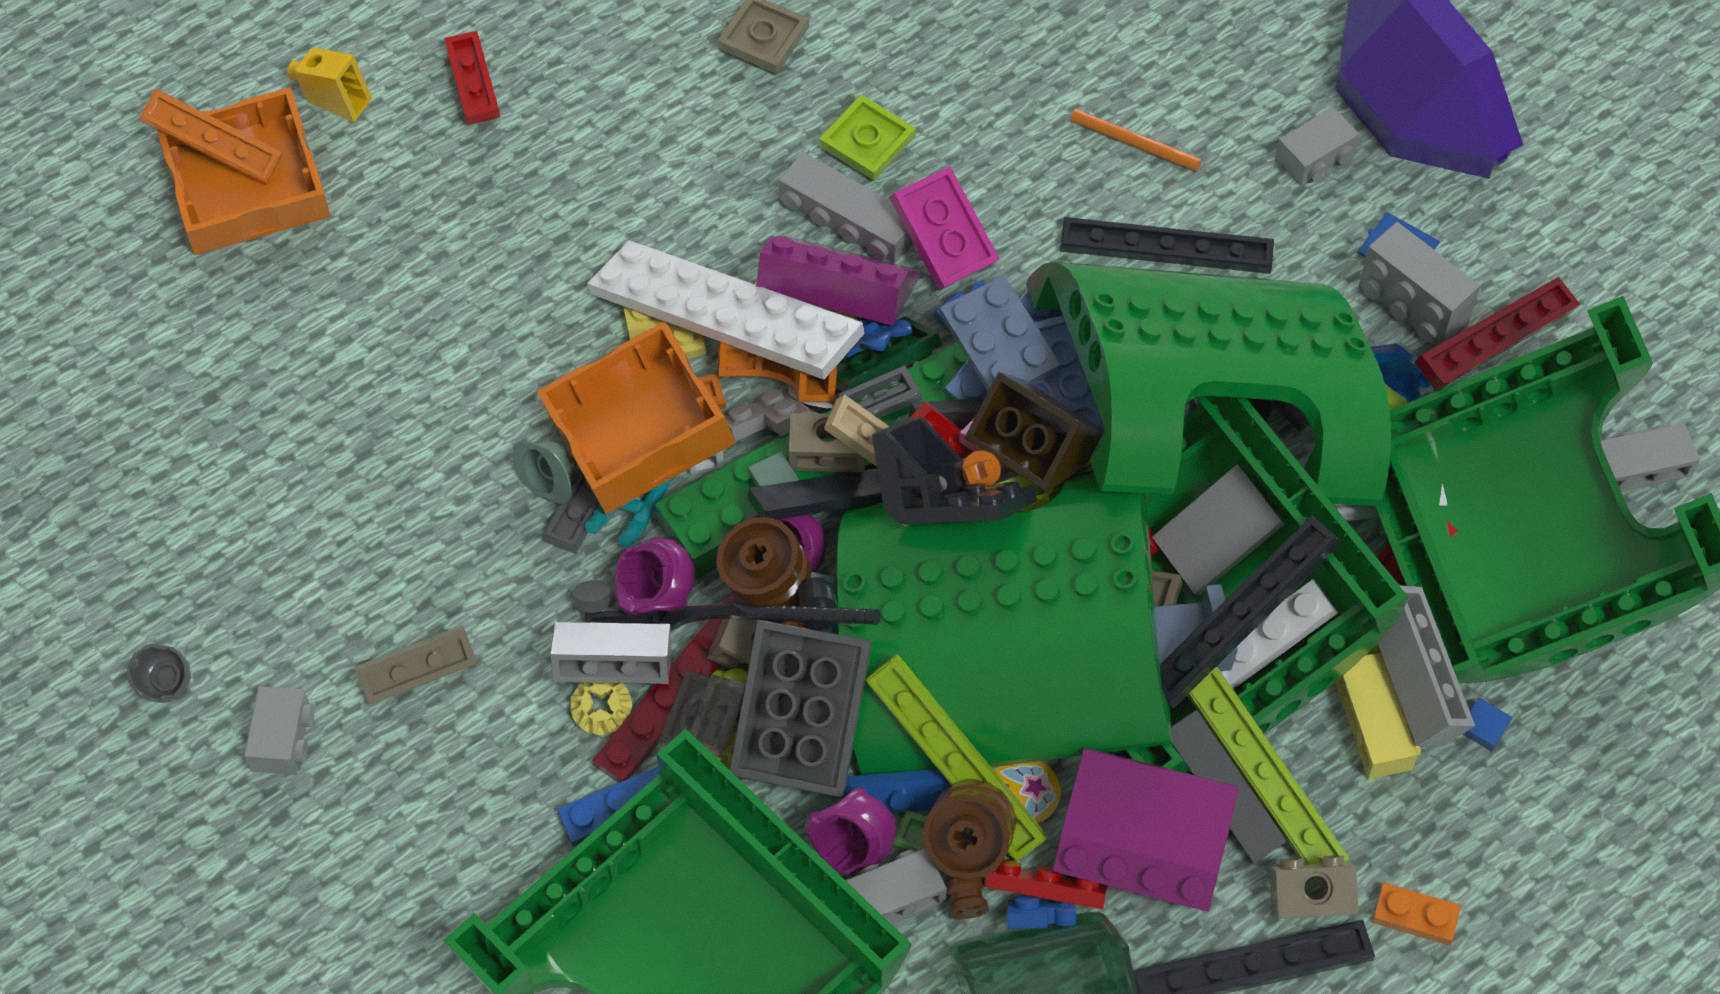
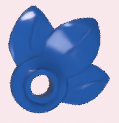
[845,318,912,357]

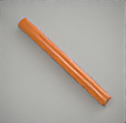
[1070,109,1202,172]

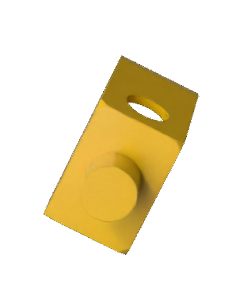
[287,47,372,122]

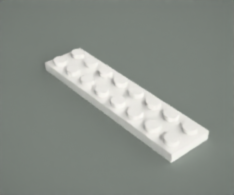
[587,240,864,379]

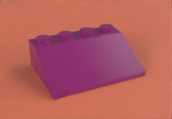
[756,236,921,326]
[1053,747,1239,912]

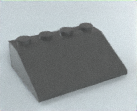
[730,620,872,797]

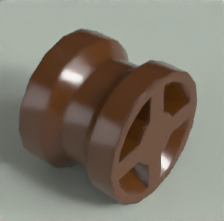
[945,877,989,920]

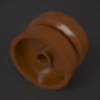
[716,517,812,606]
[922,779,1017,880]

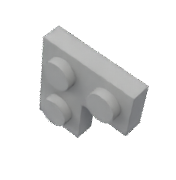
[725,389,810,441]

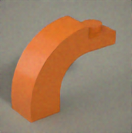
[717,341,837,402]

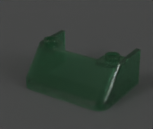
[950,912,1137,994]

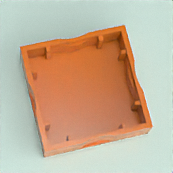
[157,87,331,255]
[537,321,736,514]

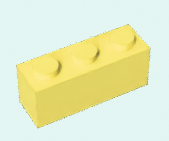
[1335,652,1421,780]

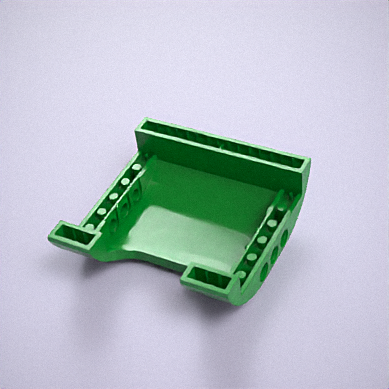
[1026,262,1391,506]
[1376,296,1720,683]
[1126,396,1408,775]
[837,471,1173,775]
[443,729,911,994]

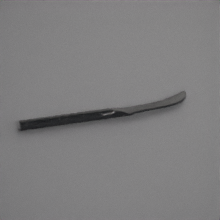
[661,601,881,631]

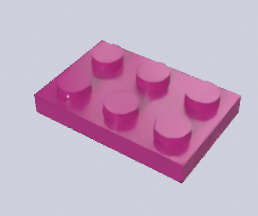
[889,166,1000,291]

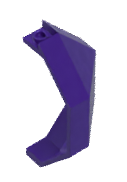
[1335,0,1523,179]

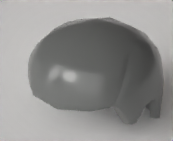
[127,643,191,703]

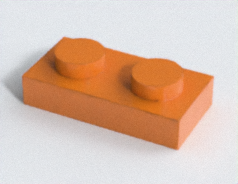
[1372,882,1461,946]

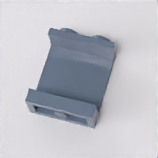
[1155,584,1238,671]

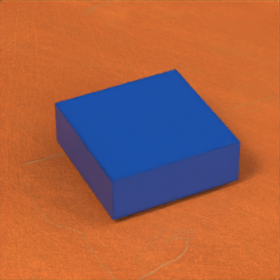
[1462,698,1513,752]

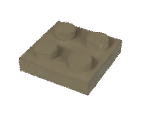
[717,0,809,74]

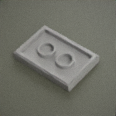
[1152,464,1286,596]

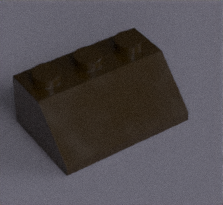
[964,372,1105,492]

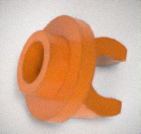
[962,450,1001,488]

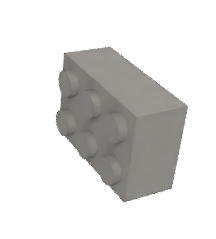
[1359,222,1480,346]

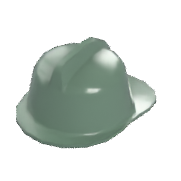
[513,441,576,504]

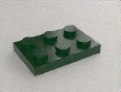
[835,316,943,392]

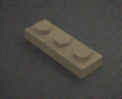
[355,626,477,705]

